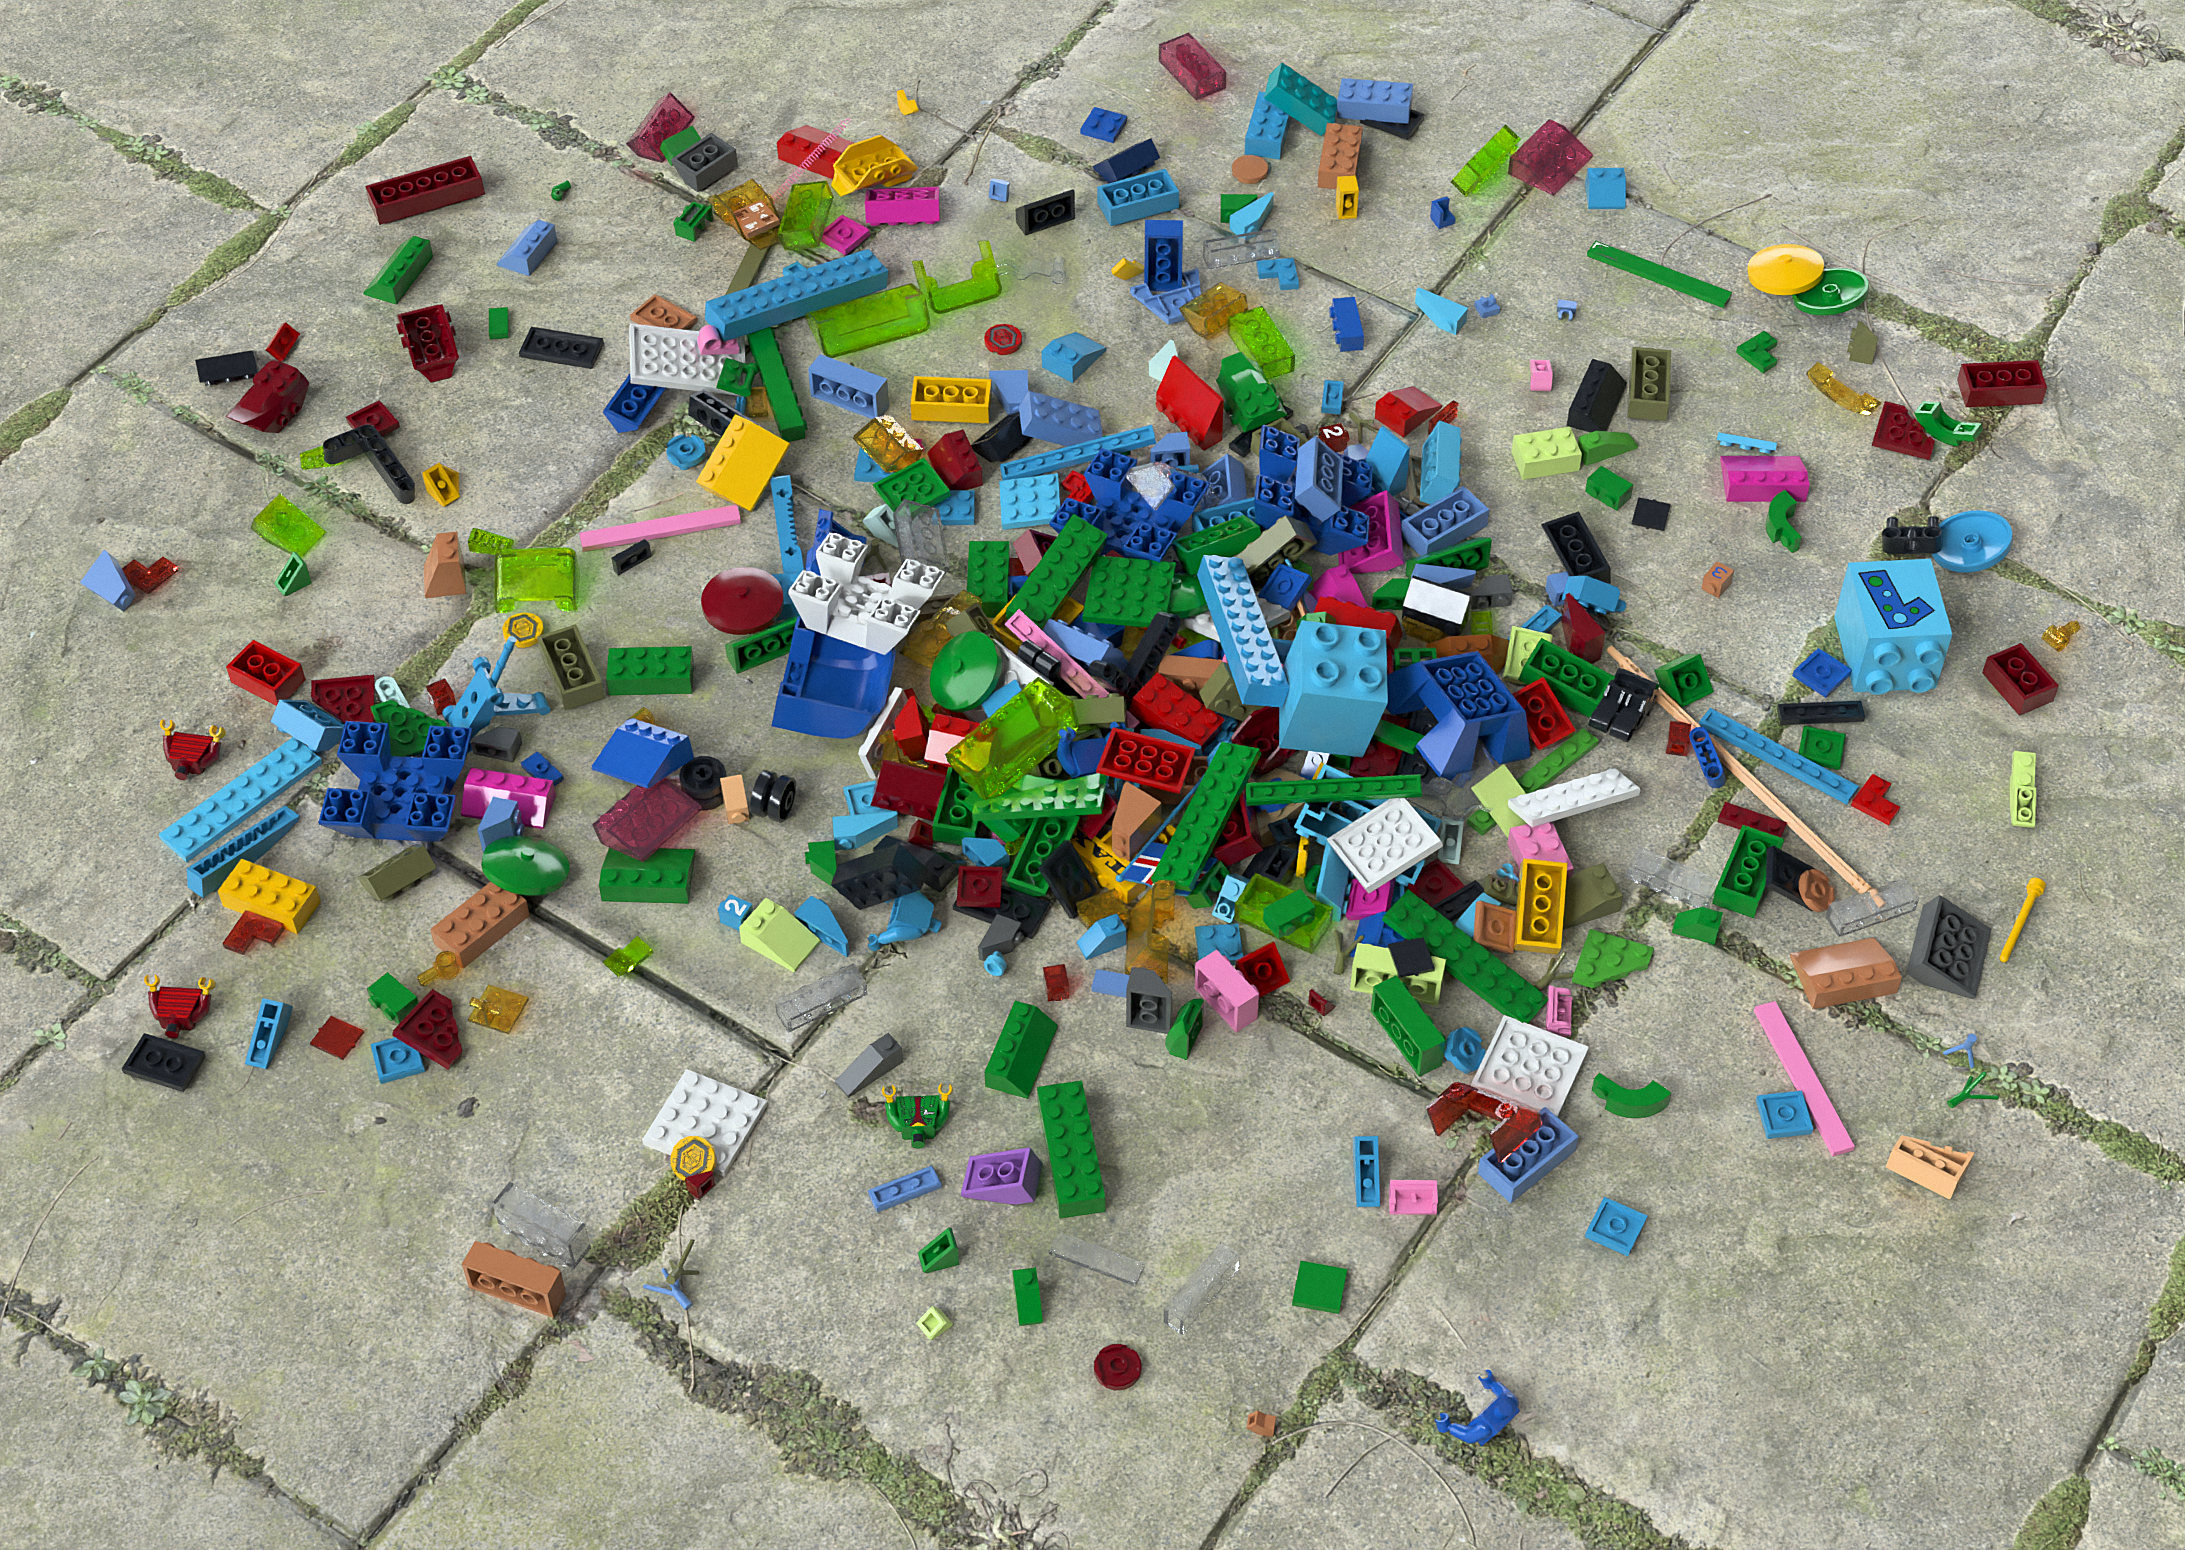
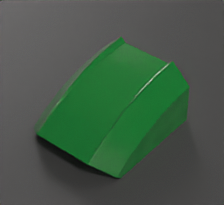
[1165,998,1204,1060]

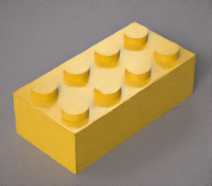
[910,376,992,423]
[1514,858,1567,955]
[218,859,321,934]

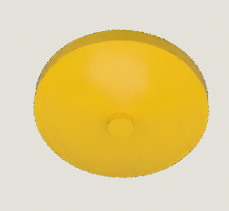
[1748,244,1824,295]

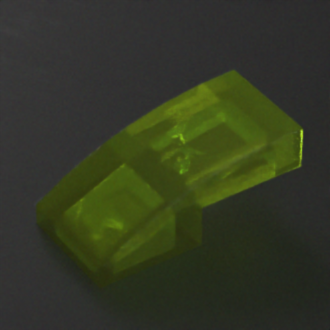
[603,936,654,977]

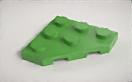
[1572,929,1654,988]

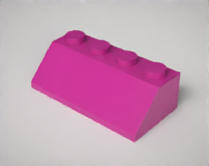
[461,768,556,829]

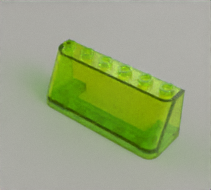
[805,283,930,358]
[945,677,1078,800]

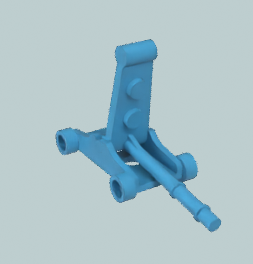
[442,636,551,753]

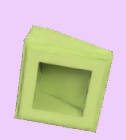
[916,1306,953,1340]

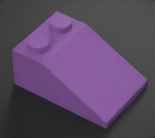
[961,1148,1043,1205]

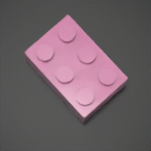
[1507,822,1574,880]
[1195,950,1259,1033]

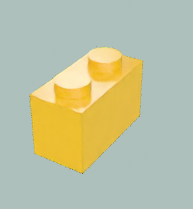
[1335,175,1359,219]

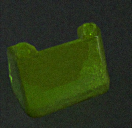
[494,547,580,613]

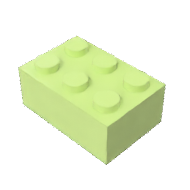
[1511,427,1582,480]

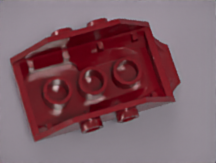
[396,304,459,383]
[225,360,309,433]
[1231,706,1300,775]

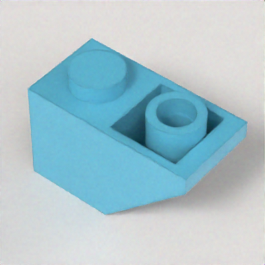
[1212,873,1254,924]

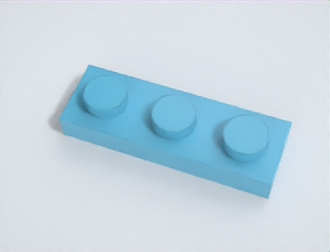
[1717,432,1777,454]

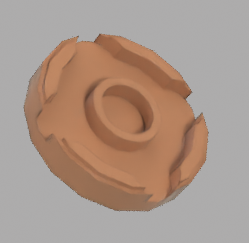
[1232,155,1268,184]
[1799,869,1835,912]

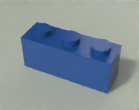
[1329,297,1364,352]

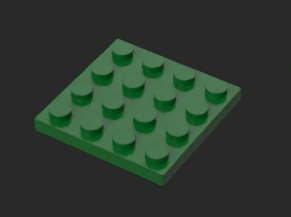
[1082,556,1176,628]

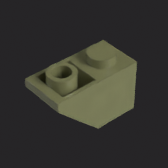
[1847,321,1878,365]

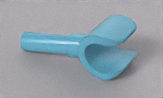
[1497,863,1519,882]

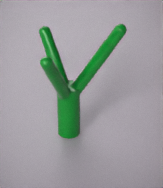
[1947,1071,1999,1109]

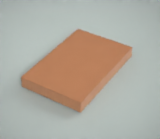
[630,294,698,330]

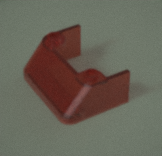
[1426,1082,1543,1163]

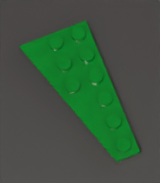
[972,773,1109,821]

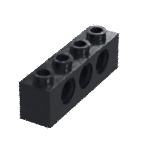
[688,389,759,437]

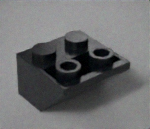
[1242,844,1298,898]

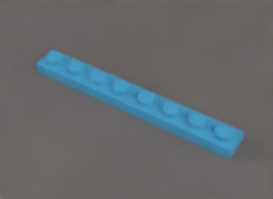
[1000,425,1157,480]
[1699,708,1859,805]

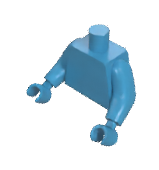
[868,891,942,951]

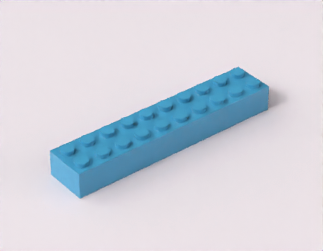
[705,249,888,342]
[1197,555,1290,707]

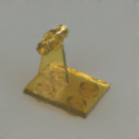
[872,728,929,771]
[468,984,529,1035]

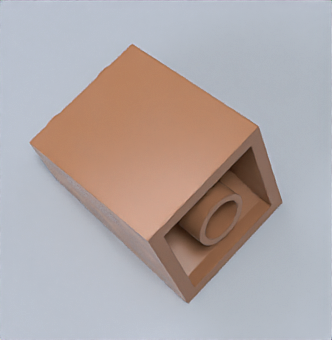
[424,531,466,598]
[1112,781,1161,862]

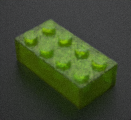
[1450,124,1521,197]
[777,180,834,251]
[1227,306,1295,380]
[1234,873,1333,954]

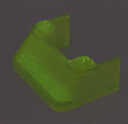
[912,240,1002,314]

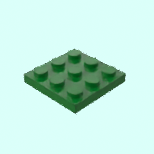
[872,458,951,522]

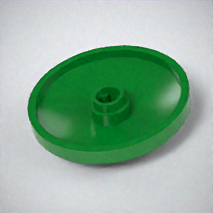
[1792,268,1869,315]
[1168,573,1209,618]
[930,631,1002,713]
[481,836,570,895]

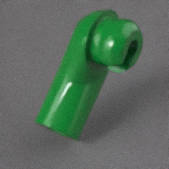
[551,180,571,201]
[1303,864,1321,893]

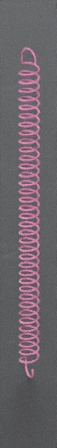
[765,118,850,208]

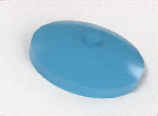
[1932,510,2013,573]

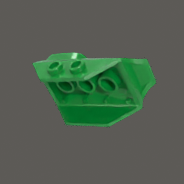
[1216,352,1287,432]

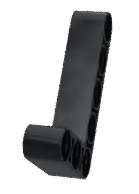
[323,424,415,504]
[1089,612,1181,703]

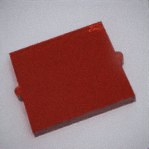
[310,1016,364,1060]

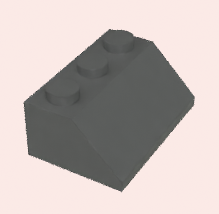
[671,133,738,192]
[1126,967,1172,1034]

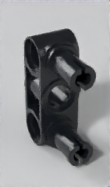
[1882,516,1942,554]

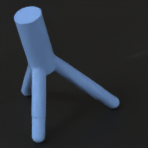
[1943,1034,1977,1068]
[643,1268,692,1310]

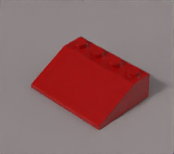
[777,125,854,180]
[1155,355,1224,451]
[1096,727,1196,794]

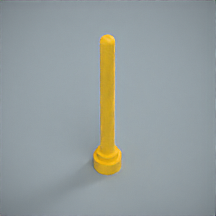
[1999,878,2046,962]

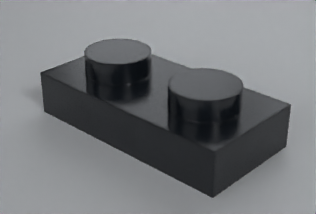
[611,539,651,576]

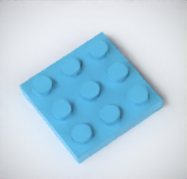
[999,473,1061,530]

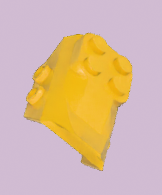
[831,135,918,197]

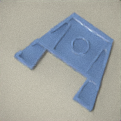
[1130,268,1203,325]

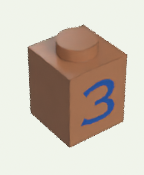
[1701,561,1734,598]

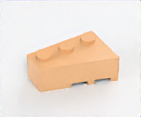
[1886,1135,1974,1199]

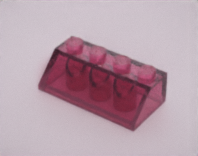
[626,92,695,163]

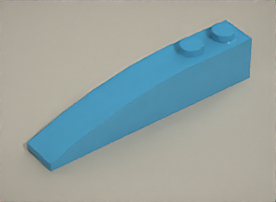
[187,806,300,898]

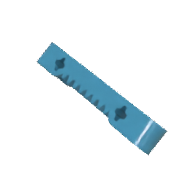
[770,475,804,573]

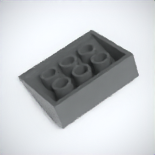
[1906,895,1992,999]

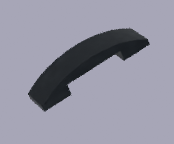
[1267,803,1345,844]

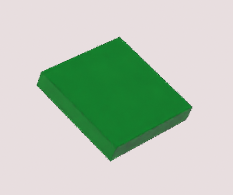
[1798,726,1846,770]
[1292,1261,1347,1314]

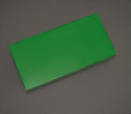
[489,307,509,339]

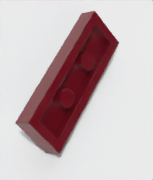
[1717,802,1787,838]

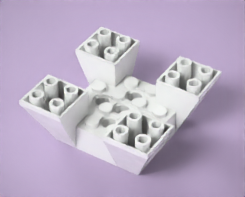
[788,532,945,655]

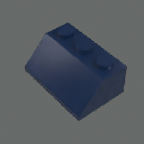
[1092,138,1160,183]

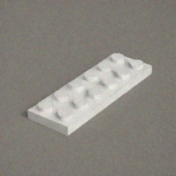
[1508,768,1640,827]

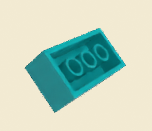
[1264,62,1337,136]

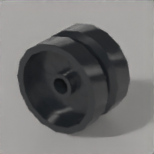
[679,756,727,811]
[750,770,796,823]

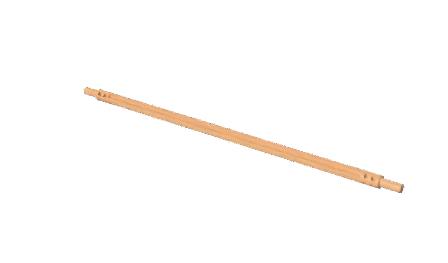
[1607,646,1886,910]

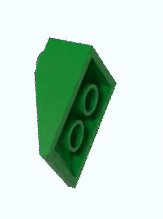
[962,776,1034,847]

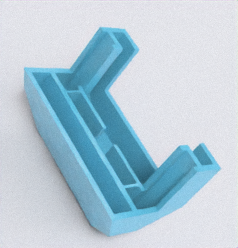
[1294,764,1442,886]

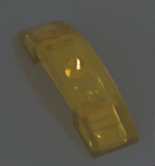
[1806,362,1881,416]

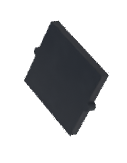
[1631,497,1671,531]
[1388,937,1435,978]

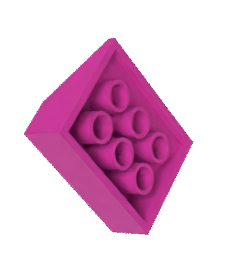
[865,187,940,226]
[1720,456,1810,502]
[1338,490,1404,574]

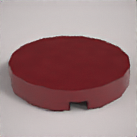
[1094,1344,1142,1391]

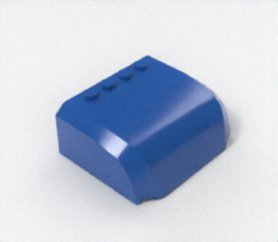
[771,616,896,739]

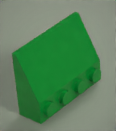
[599,847,696,904]

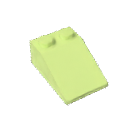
[739,898,821,972]

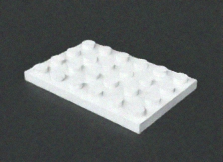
[629,323,746,396]

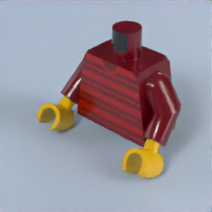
[160,719,226,780]
[144,974,216,1038]

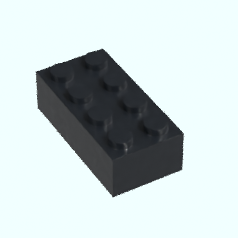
[831,843,928,910]

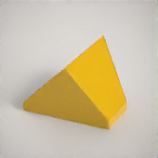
[422,462,460,507]

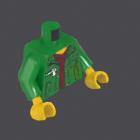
[882,1083,953,1149]

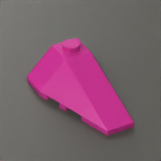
[1307,564,1368,608]

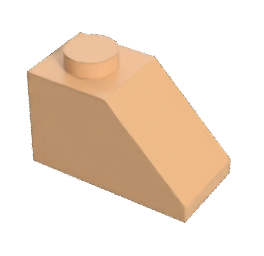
[720,774,750,824]

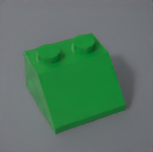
[1654,654,1714,708]

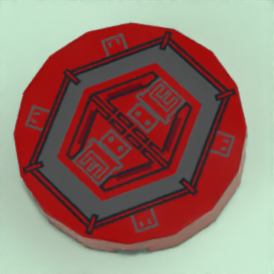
[984,324,1022,355]

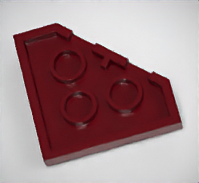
[1871,401,1935,460]
[311,674,376,723]
[392,989,463,1070]

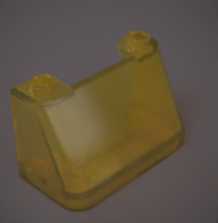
[1124,880,1175,984]

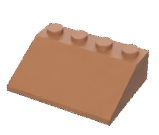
[1790,937,1902,1009]

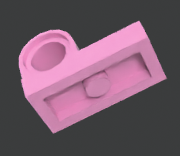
[697,325,739,355]
[1530,360,1553,391]

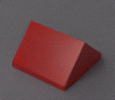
[1235,941,1291,998]

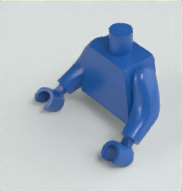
[1057,722,1126,779]
[1435,1370,1520,1446]

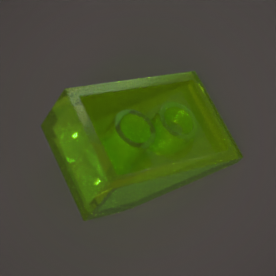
[250,493,326,558]

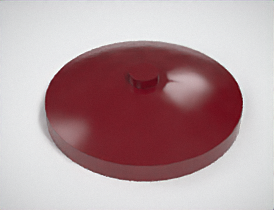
[701,567,784,635]

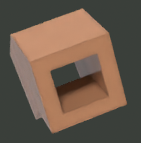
[1247,1411,1276,1437]

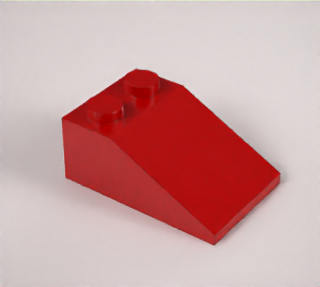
[1375,386,1442,438]

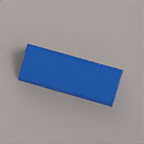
[603,374,667,433]

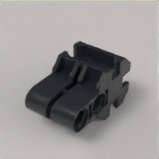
[1017,639,1066,721]
[1588,668,1660,743]

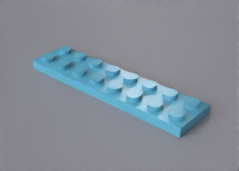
[159,738,322,862]

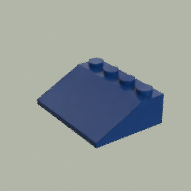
[591,718,694,789]

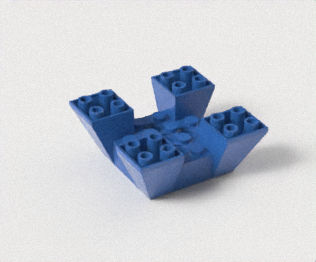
[1254,425,1372,556]
[1049,448,1210,563]
[1386,651,1531,778]
[318,721,473,842]

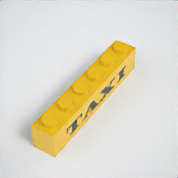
[1070,825,1146,904]

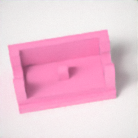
[1546,986,1572,1037]
[1389,1180,1438,1215]

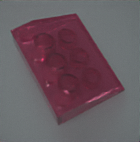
[1508,119,1593,196]
[592,778,702,862]

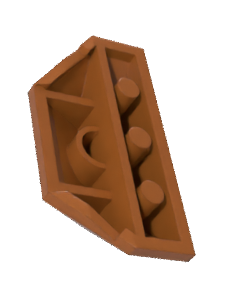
[1426,634,1509,675]

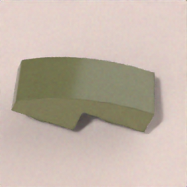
[1484,874,1519,905]

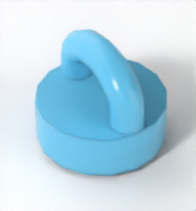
[984,951,1007,976]

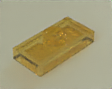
[747,387,769,418]

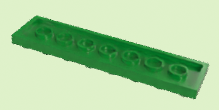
[1151,742,1261,892]
[1382,889,1548,1024]

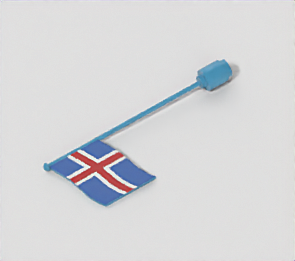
[1116,740,1233,897]

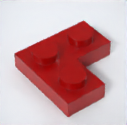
[1060,470,1094,505]
[1851,774,1900,826]

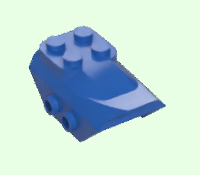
[806,509,867,576]

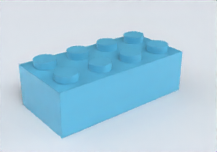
[1420,421,1462,505]

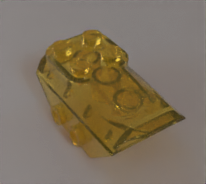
[707,178,782,250]
[899,589,982,669]

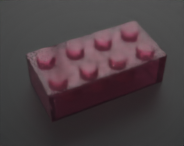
[1159,32,1227,100]

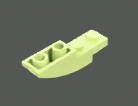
[2010,751,2036,828]

